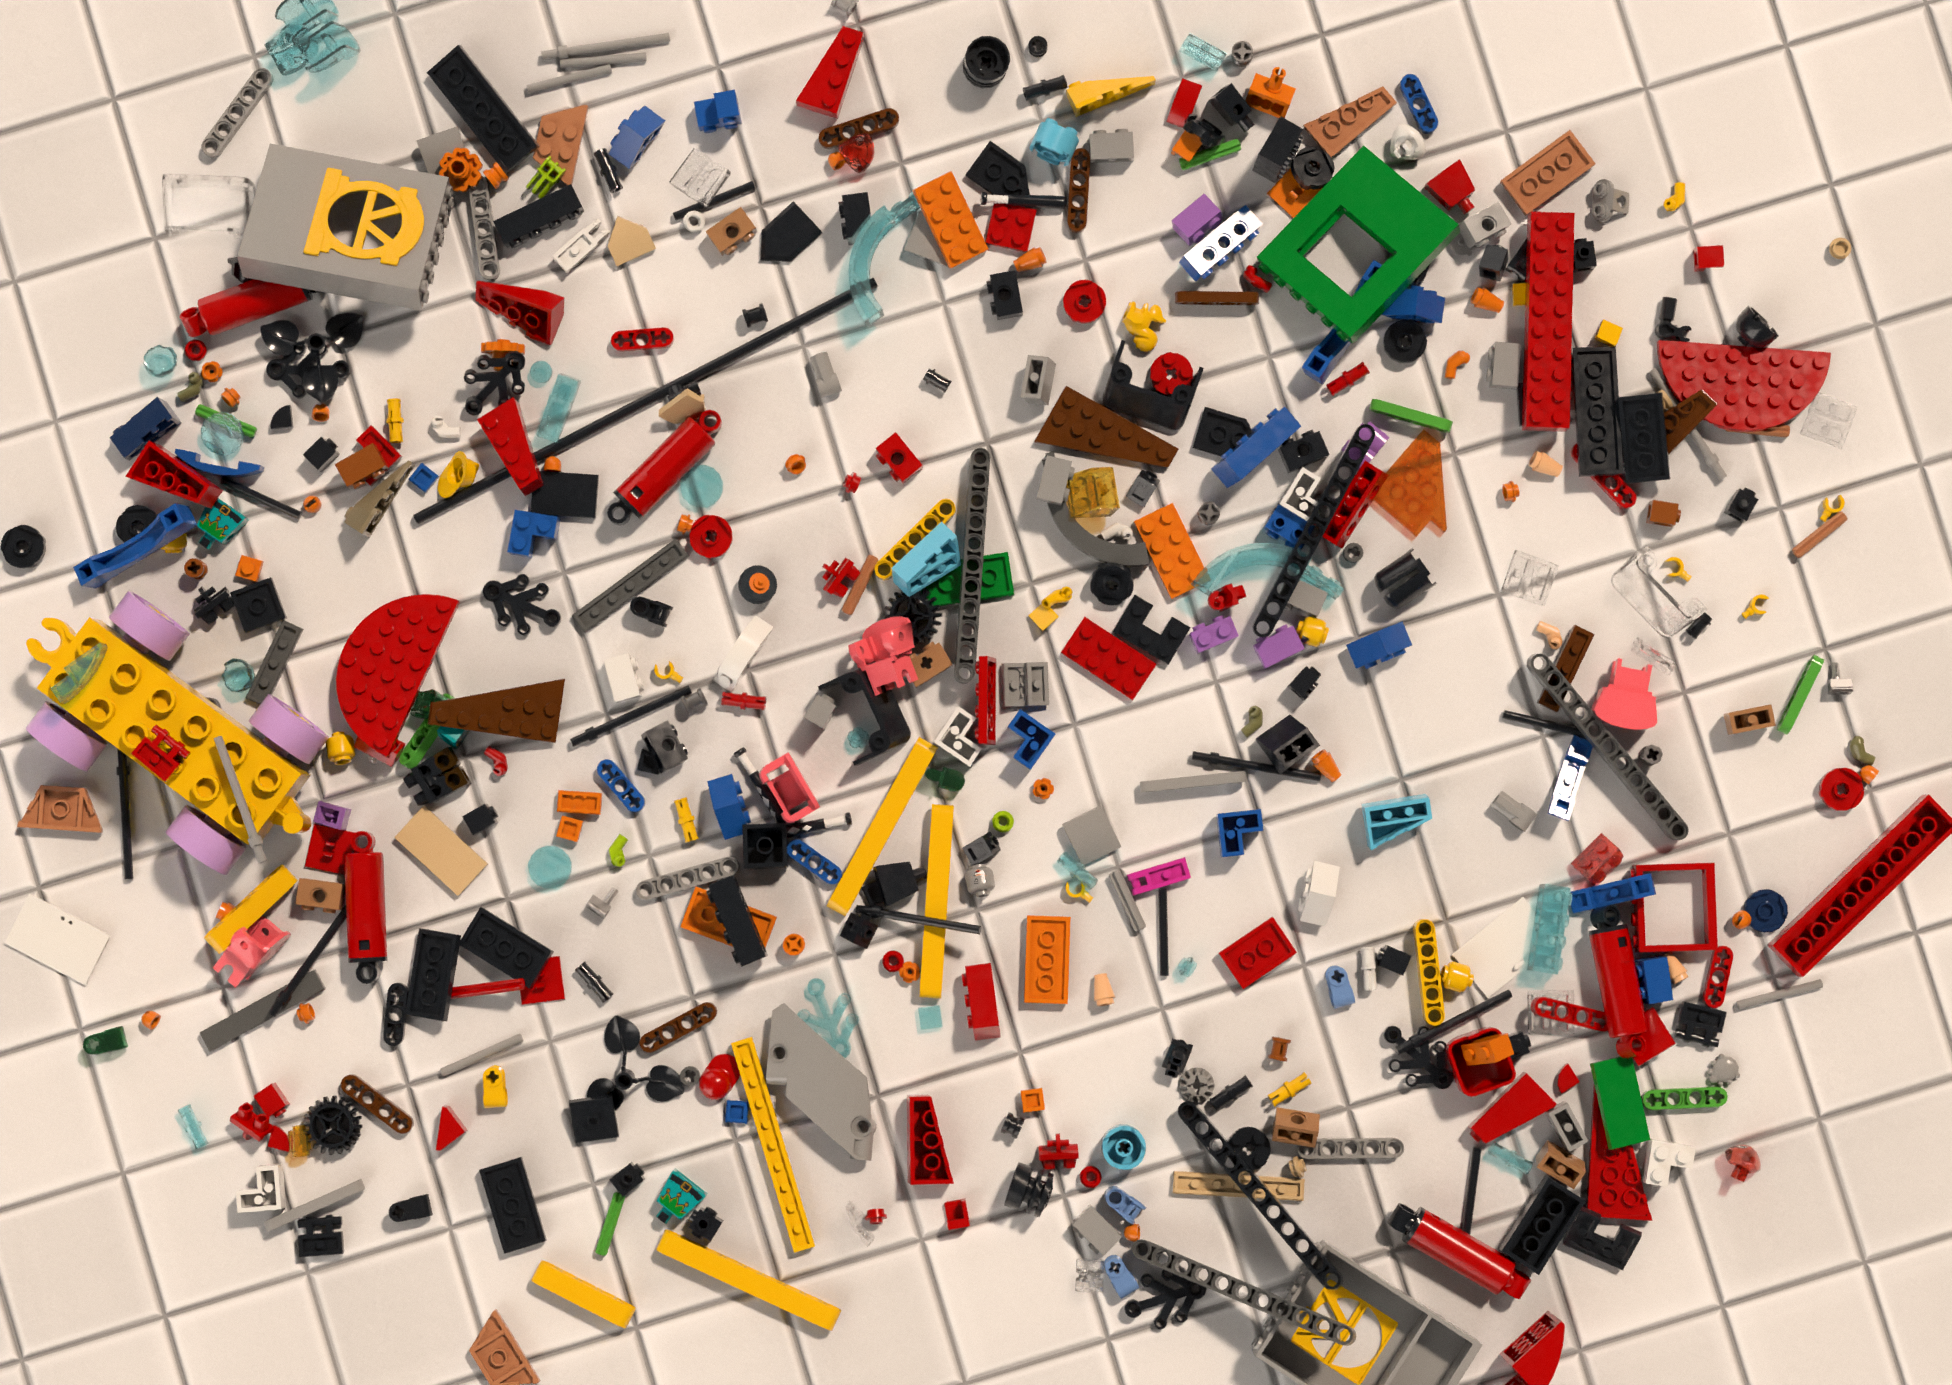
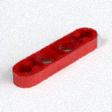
[1571,443,1637,509]
[1531,997,1608,1031]

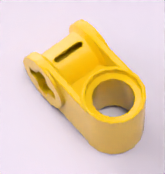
[483,1065,508,1108]

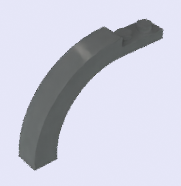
[1042,451,1150,567]

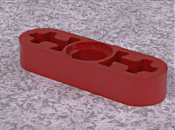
[611,327,674,352]
[1702,946,1733,1008]

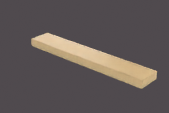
[1173,1171,1305,1201]

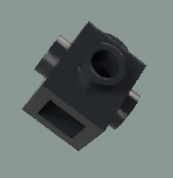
[840,912,878,949]
[688,1207,724,1241]

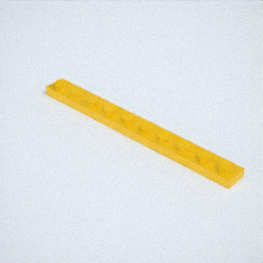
[731,1037,815,1253]

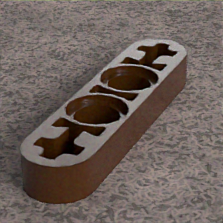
[819,108,899,149]
[1067,148,1090,233]
[1175,291,1259,305]
[640,1002,717,1053]
[341,1074,414,1134]

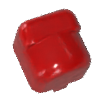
[1446,1027,1516,1097]

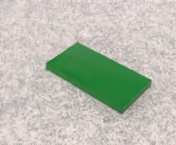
[926,552,1014,606]
[1590,1056,1650,1150]

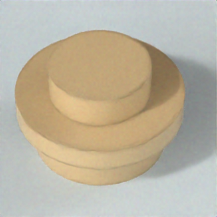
[1829,238,1851,259]
[1289,1156,1307,1178]

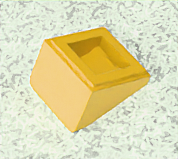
[1594,319,1623,347]
[1028,604,1059,632]

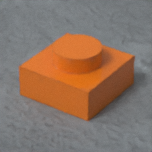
[235,555,264,582]
[556,815,584,842]
[1021,1088,1045,1113]

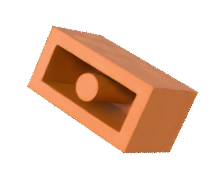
[1460,1033,1514,1066]

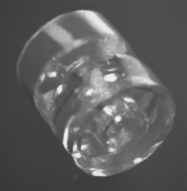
[1075,1258,1104,1292]

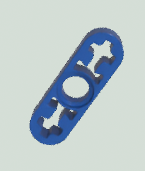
[1400,74,1438,134]
[597,759,645,812]
[788,840,842,884]

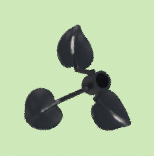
[260,313,364,403]
[587,1015,684,1110]

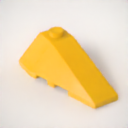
[1066,76,1156,117]

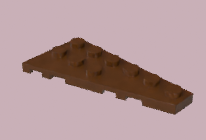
[1034,386,1179,468]
[428,679,565,743]

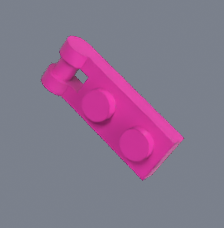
[1127,857,1191,895]

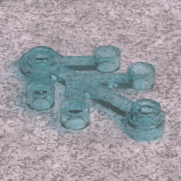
[797,978,859,1058]

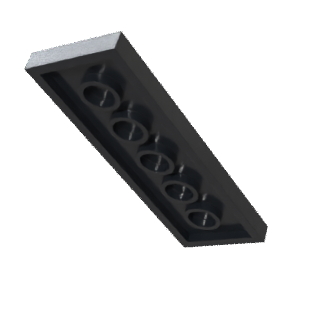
[427,45,539,174]
[1571,346,1624,477]

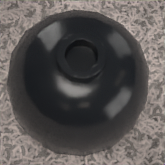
[1736,305,1779,348]

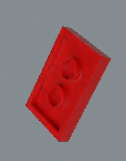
[1219,916,1297,989]

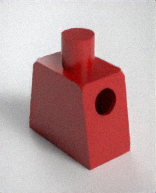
[1424,159,1475,215]

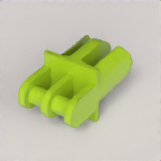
[526,156,566,199]

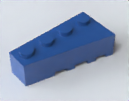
[1211,407,1301,488]

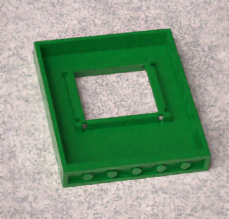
[1257,145,1460,344]

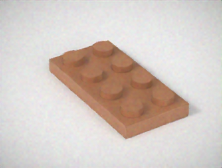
[1500,130,1596,216]

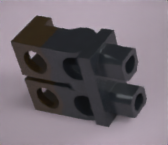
[403,747,471,806]

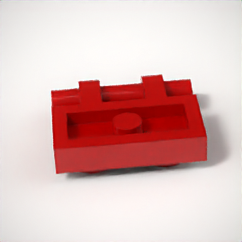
[131,725,191,782]

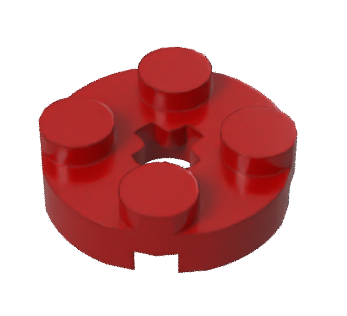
[1063,280,1106,324]
[1150,352,1193,396]
[690,515,733,559]
[1819,768,1864,811]

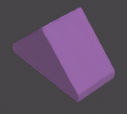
[313,801,352,830]

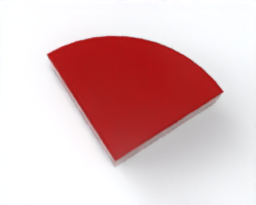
[1557,1063,1580,1094]
[268,1125,291,1152]

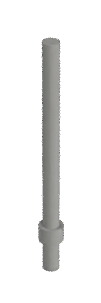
[541,33,670,60]
[1648,368,1727,480]
[214,736,267,863]

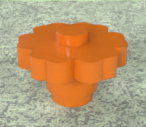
[439,148,483,192]
[481,339,525,371]

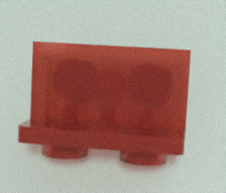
[1571,833,1624,886]

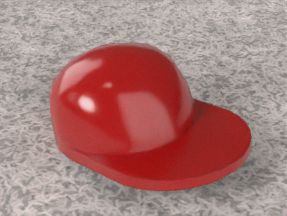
[699,1054,740,1100]

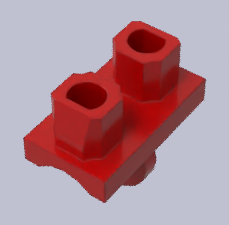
[822,558,860,598]
[1207,583,1246,612]
[229,1102,274,1142]
[1038,1133,1079,1170]

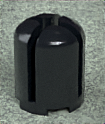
[1374,548,1437,609]

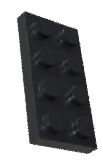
[1618,393,1671,484]
[460,907,554,989]
[405,928,461,1021]
[479,1157,547,1254]

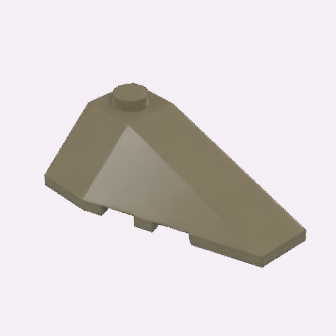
[344,460,415,538]

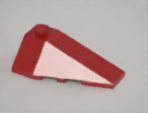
[476,281,564,345]

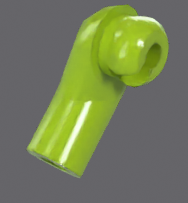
[609,834,628,867]

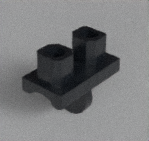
[194,586,234,625]
[1162,1038,1193,1078]

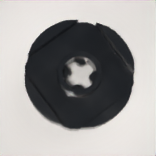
[1183,113,1225,147]
[1290,147,1335,190]
[1383,319,1427,363]
[116,505,157,543]
[1,525,46,569]
[1090,563,1134,605]
[1228,1126,1271,1170]

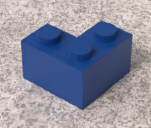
[694,89,742,133]
[609,106,666,169]
[1382,286,1445,323]
[507,510,561,558]
[1346,621,1412,669]
[1007,709,1056,770]
[707,774,751,840]
[1216,809,1263,857]

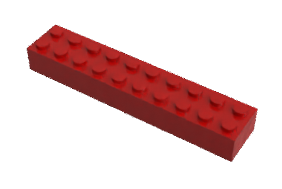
[1522,211,1575,432]
[1767,794,1952,977]

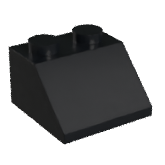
[742,823,788,870]

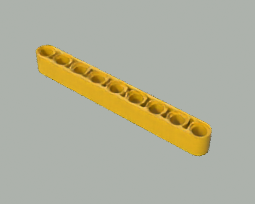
[826,737,938,916]
[919,804,954,999]
[656,1229,841,1331]

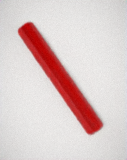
[451,978,525,999]

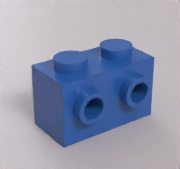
[1264,504,1315,550]
[1634,956,1673,1004]

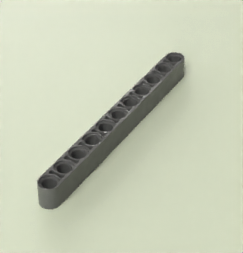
[954,448,990,684]
[1526,653,1689,840]
[1132,1239,1356,1346]

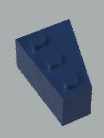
[109,397,182,461]

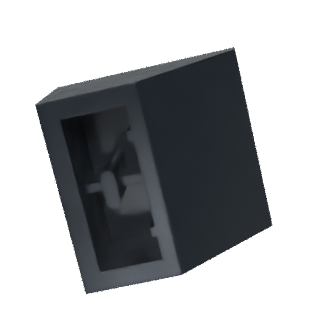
[838,192,872,245]
[1255,715,1320,774]

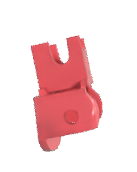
[848,616,918,696]
[1591,658,1657,730]
[759,752,820,823]
[213,917,291,988]

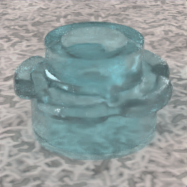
[847,727,869,748]
[1177,957,1197,977]

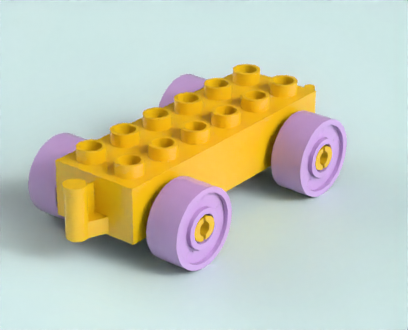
[26,591,329,875]

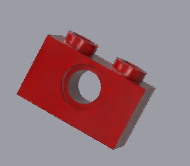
[875,432,923,484]

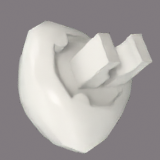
[1390,124,1426,160]

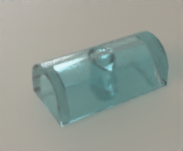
[1180,33,1227,72]

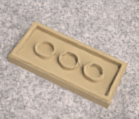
[394,805,488,896]

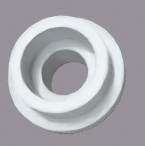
[683,211,705,232]

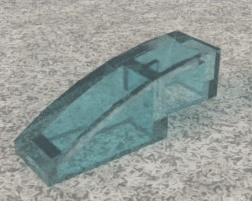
[537,373,581,443]
[50,643,108,704]

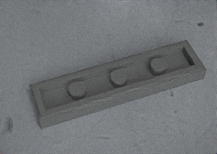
[245,620,304,704]

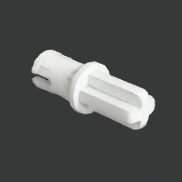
[1361,947,1378,991]

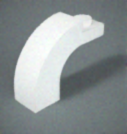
[713,616,774,692]

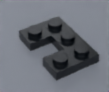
[1113,595,1191,665]
[1563,1207,1642,1270]

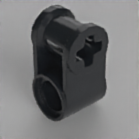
[630,596,673,627]
[389,1194,433,1222]

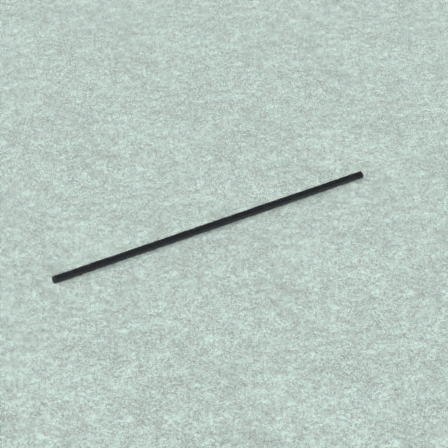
[413,278,878,524]

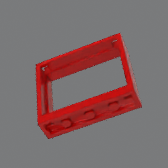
[1629,863,1718,952]

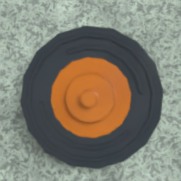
[738,565,777,604]

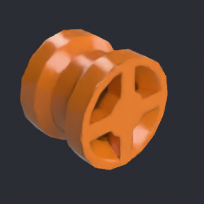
[483,162,509,189]
[783,934,805,955]

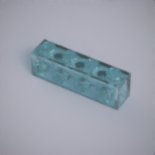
[1527,884,1572,974]

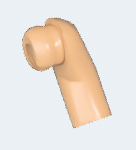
[1536,621,1562,650]

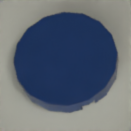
[1743,889,1788,932]

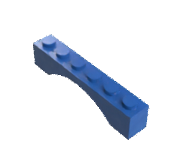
[1302,260,1382,385]
[73,503,197,589]

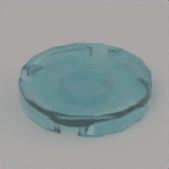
[201,412,244,455]
[680,465,723,508]
[528,846,572,888]

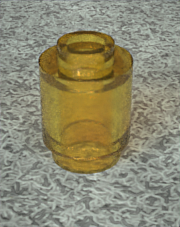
[288,1125,312,1157]

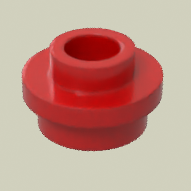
[185,339,207,361]
[843,472,861,493]
[882,950,904,972]
[1080,1166,1102,1188]
[865,1209,887,1224]

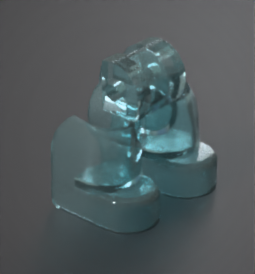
[264,0,361,76]

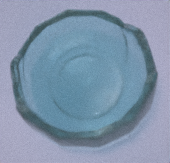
[143,345,177,378]
[221,658,255,693]

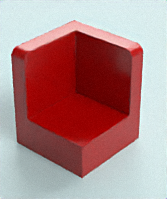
[1693,245,1724,272]
[944,1198,970,1230]

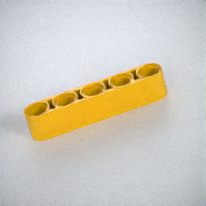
[874,499,956,581]
[204,864,298,954]
[1413,919,1445,1026]
[531,1260,636,1328]

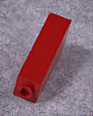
[1468,1072,1557,1144]

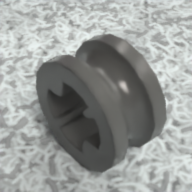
[1343,543,1363,563]
[680,1066,700,1086]

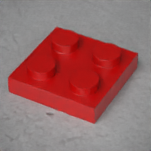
[985,203,1037,253]

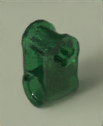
[410,689,449,719]
[83,1026,128,1055]

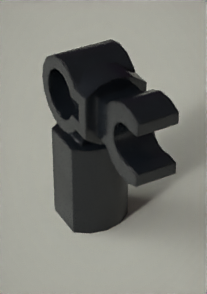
[1655,297,1692,342]

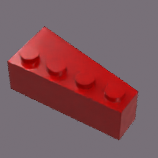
[796,26,864,119]
[477,397,544,496]
[125,441,223,508]
[907,1094,954,1185]

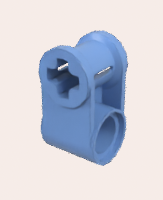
[1325,965,1355,1009]
[1104,1186,1147,1225]
[1104,1255,1140,1299]

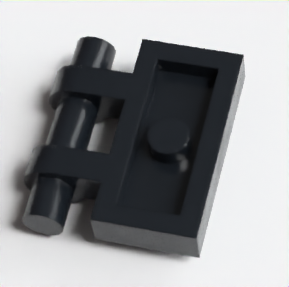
[1674,1001,1727,1048]
[297,1215,344,1257]

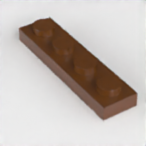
[1537,625,1595,712]

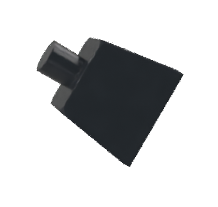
[1208,83,1255,132]
[873,861,927,907]

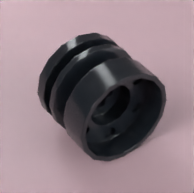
[962,36,1010,88]
[1004,1162,1054,1217]

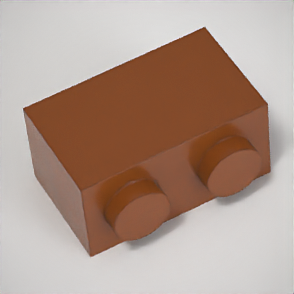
[335,443,388,490]

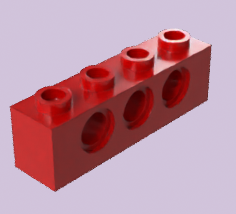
[1323,461,1389,548]

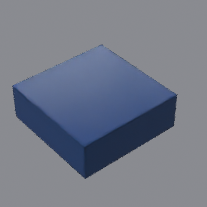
[408,463,440,493]
[725,1100,749,1124]

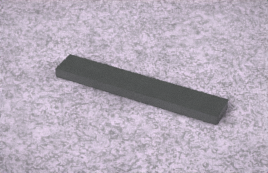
[572,539,689,633]
[200,969,326,1052]

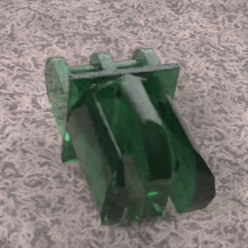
[925,766,965,792]

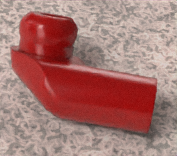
[1243,265,1272,293]
[484,746,508,776]

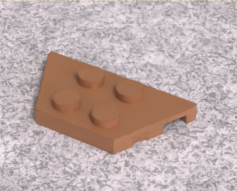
[533,105,589,186]
[17,785,103,833]
[469,1309,541,1385]

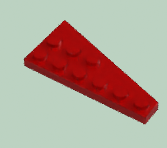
[1586,1085,1653,1221]

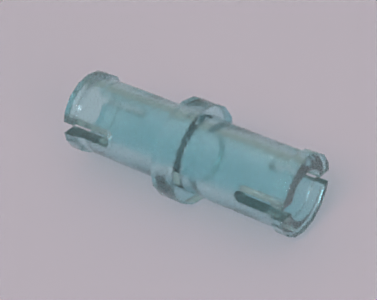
[1057,852,1098,890]
[178,1104,209,1149]
[1488,1142,1533,1175]

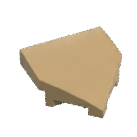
[607,216,656,266]
[659,388,706,424]

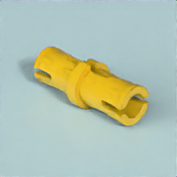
[386,398,404,443]
[674,797,699,843]
[1267,1072,1312,1107]

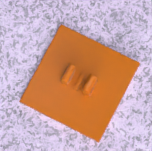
[1267,168,1322,218]

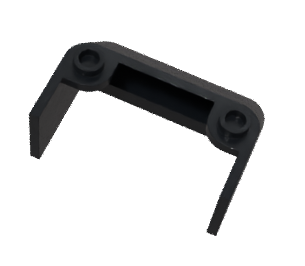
[1102,340,1204,430]
[818,668,911,767]

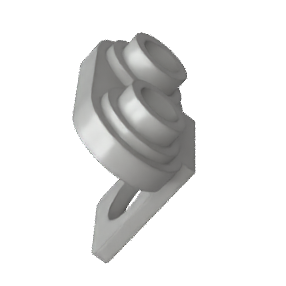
[1592,179,1629,223]

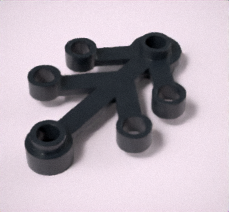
[266,344,351,398]
[464,351,525,415]
[483,574,561,636]
[1383,1026,1453,1089]
[1124,1269,1206,1329]

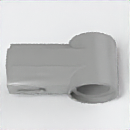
[810,352,842,398]
[1491,791,1537,832]

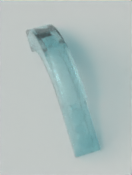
[849,191,920,327]
[1191,543,1344,600]

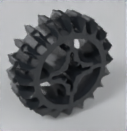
[884,589,942,645]
[303,1095,363,1155]

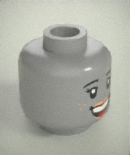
[965,864,995,897]

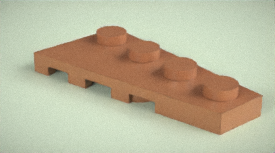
[1303,86,1397,158]

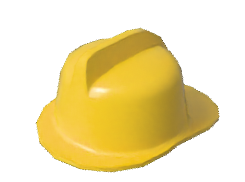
[438,451,479,498]

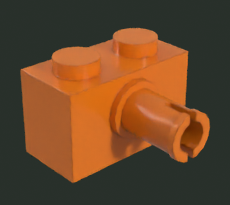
[1245,67,1296,118]

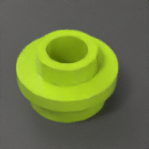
[992,811,1014,833]

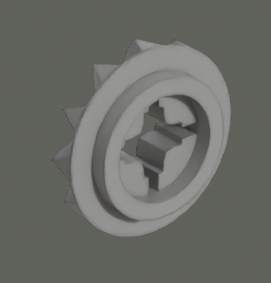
[1179,1068,1215,1103]

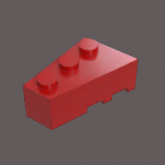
[962,963,1001,1041]

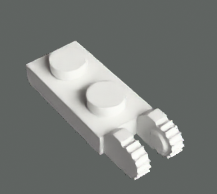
[552,219,610,273]

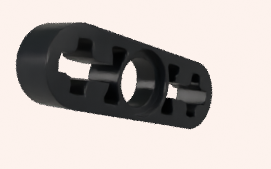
[383,983,409,1046]

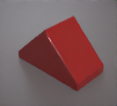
[436,1105,468,1151]

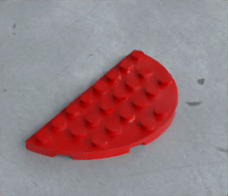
[1657,340,1831,432]
[336,594,460,758]

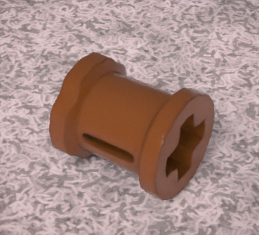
[184,558,208,579]
[1268,1036,1291,1062]

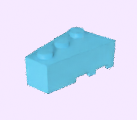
[891,522,961,597]
[1361,794,1432,850]

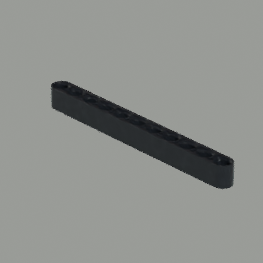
[1252,424,1375,638]
[1178,1101,1343,1290]

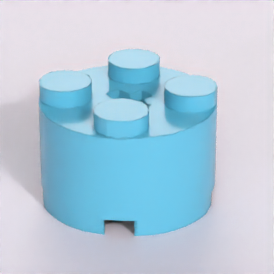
[1029,118,1079,166]
[1101,1124,1146,1170]

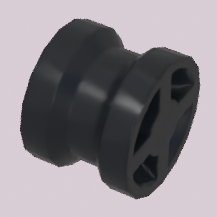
[1000,1112,1025,1139]

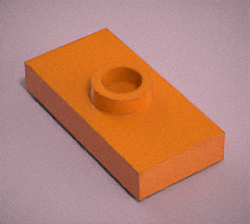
[557,790,602,815]

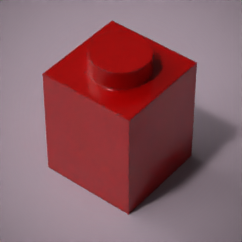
[254,1082,290,1118]

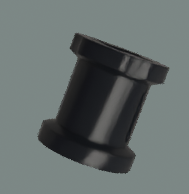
[742,303,768,328]

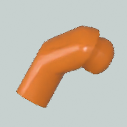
[1445,350,1470,379]

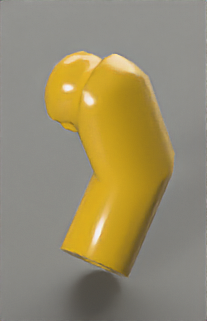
[1663,182,1685,212]
[1041,587,1073,609]

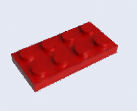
[1061,617,1157,701]
[975,656,996,745]

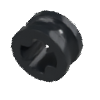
[1028,36,1048,57]

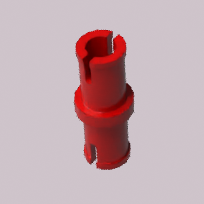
[1326,362,1370,396]
[721,692,767,710]

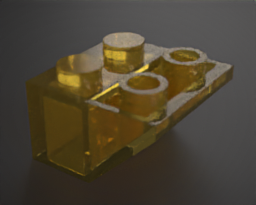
[1066,467,1120,518]

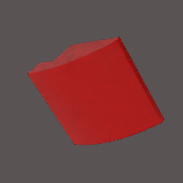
[1500,1311,1565,1385]

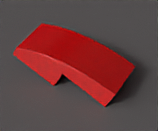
[1166,78,1202,128]

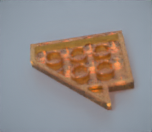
[1373,429,1447,537]

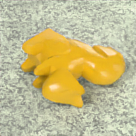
[1122,301,1166,352]

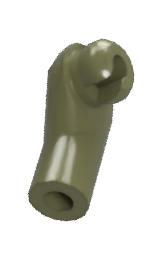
[177,372,203,402]
[1241,706,1263,738]
[1850,736,1876,766]

